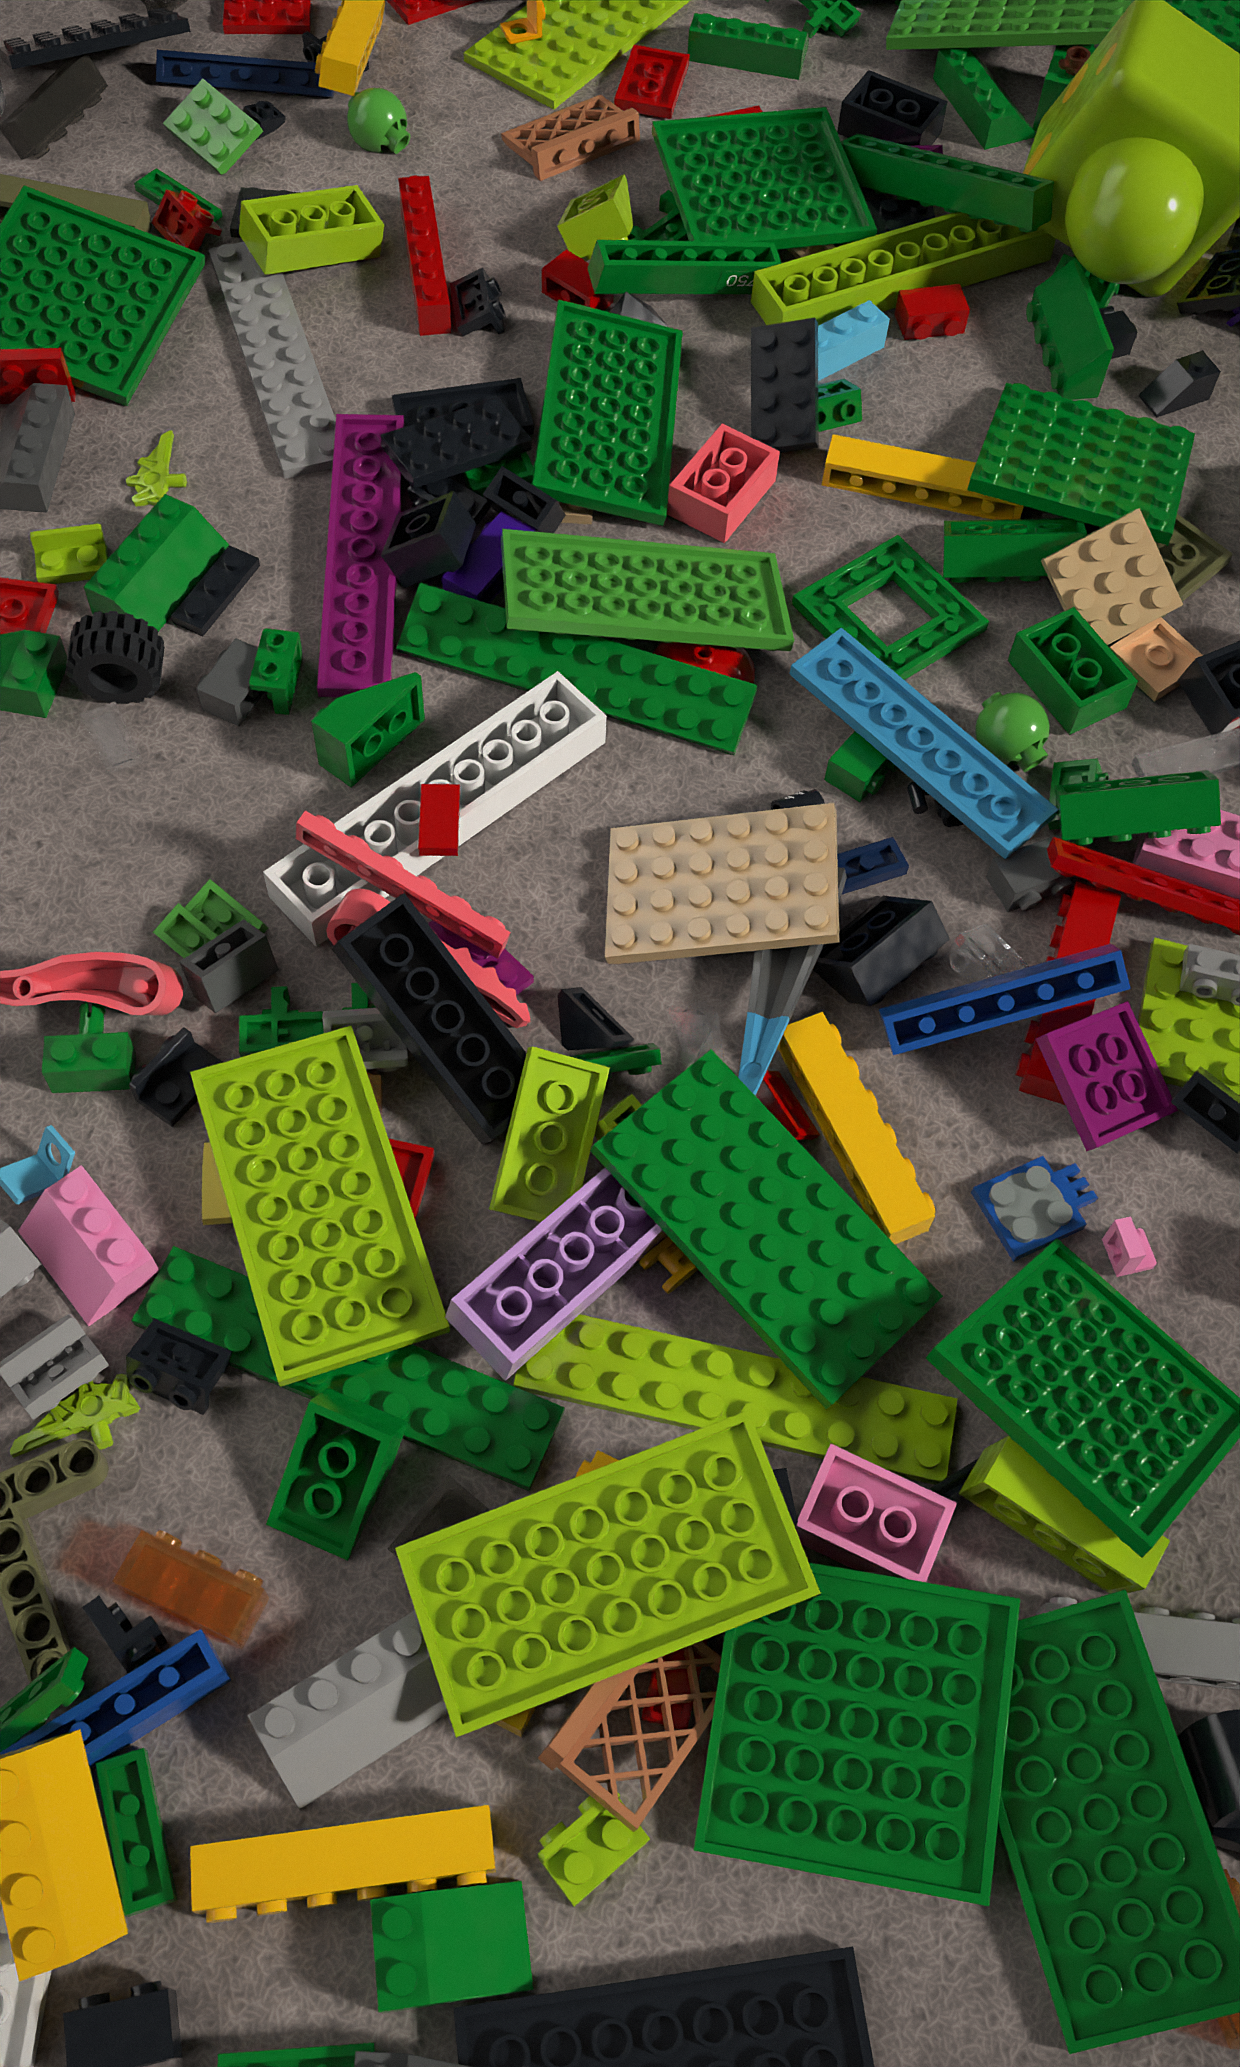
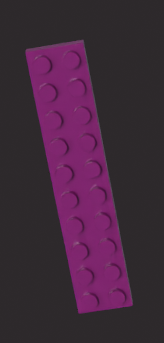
[317,414,404,697]

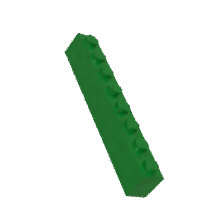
[841,134,1054,232]

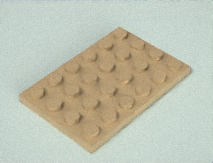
[605,803,839,964]

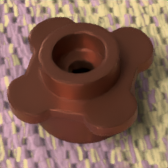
[1059,46,1091,76]

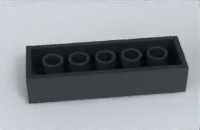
[332,893,526,1144]

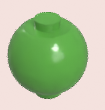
[347,87,411,154]
[975,692,1050,772]

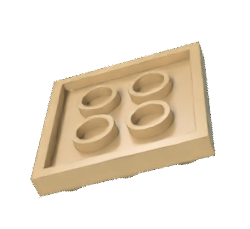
[1041,508,1183,645]

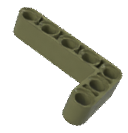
[0,1438,109,1683]

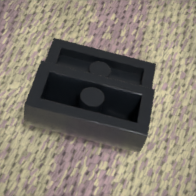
[1177,1709,1240,1829]

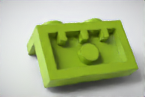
[30,524,108,584]
[537,1793,650,1907]

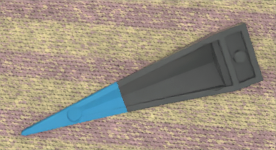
[738,867,847,1095]

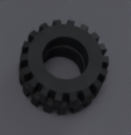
[66,611,165,704]

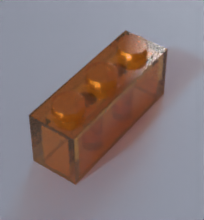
[112,1530,269,1650]

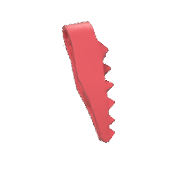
[326,889,530,1028]
[0,952,184,1015]

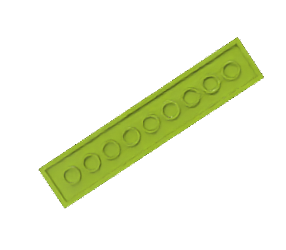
[513,1314,958,1485]

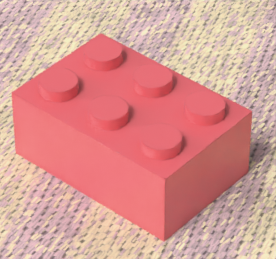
[667,424,780,543]

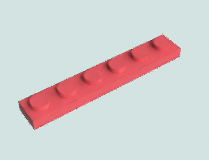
[296,811,511,959]

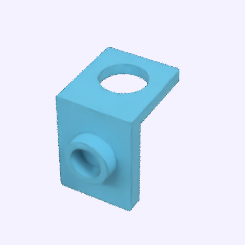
[0,1125,75,1204]

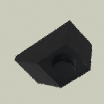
[1139,350,1221,418]

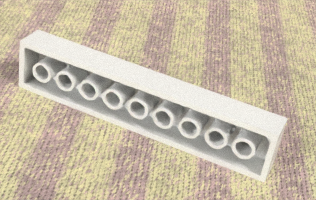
[263,671,607,947]

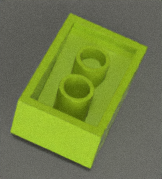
[557,174,633,261]

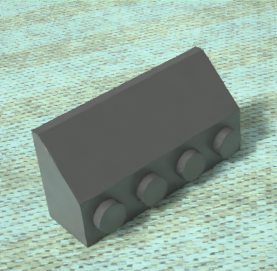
[0,383,75,513]

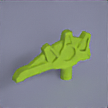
[126,430,187,507]
[10,1374,141,1458]

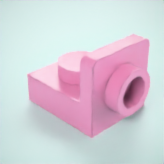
[1102,1216,1157,1277]

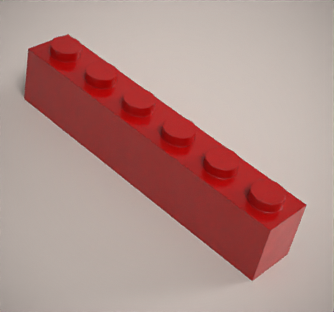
[398,175,451,336]
[1015,882,1121,1105]

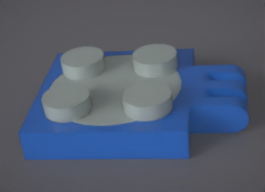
[971,1156,1098,1262]

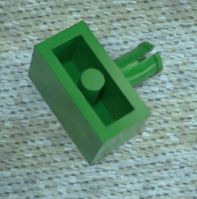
[42,1002,136,1093]

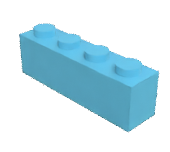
[818,300,890,381]

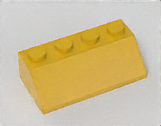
[0,1729,128,1981]

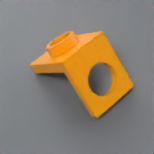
[500,0,546,44]

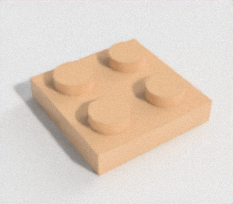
[1109,617,1203,702]

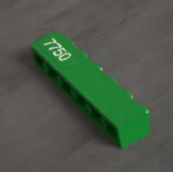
[587,240,781,294]

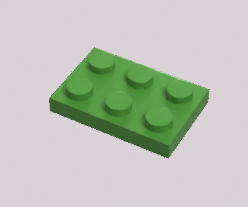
[163,79,263,175]

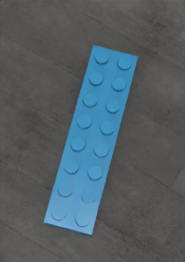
[789,628,1059,859]

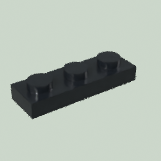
[171,545,260,636]

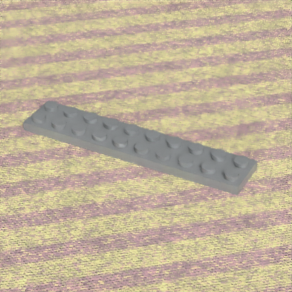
[208,242,336,479]

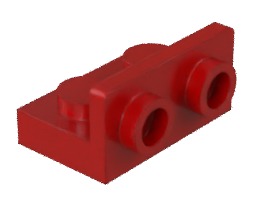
[151,189,222,252]

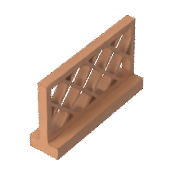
[501,95,640,181]
[538,1641,721,1832]

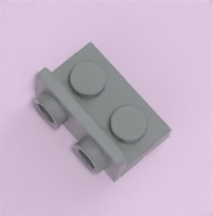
[1180,944,1240,1006]

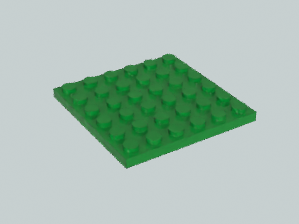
[651,107,877,249]
[0,185,205,406]
[967,383,1195,546]
[926,1239,1240,1558]
[693,1563,1020,1906]

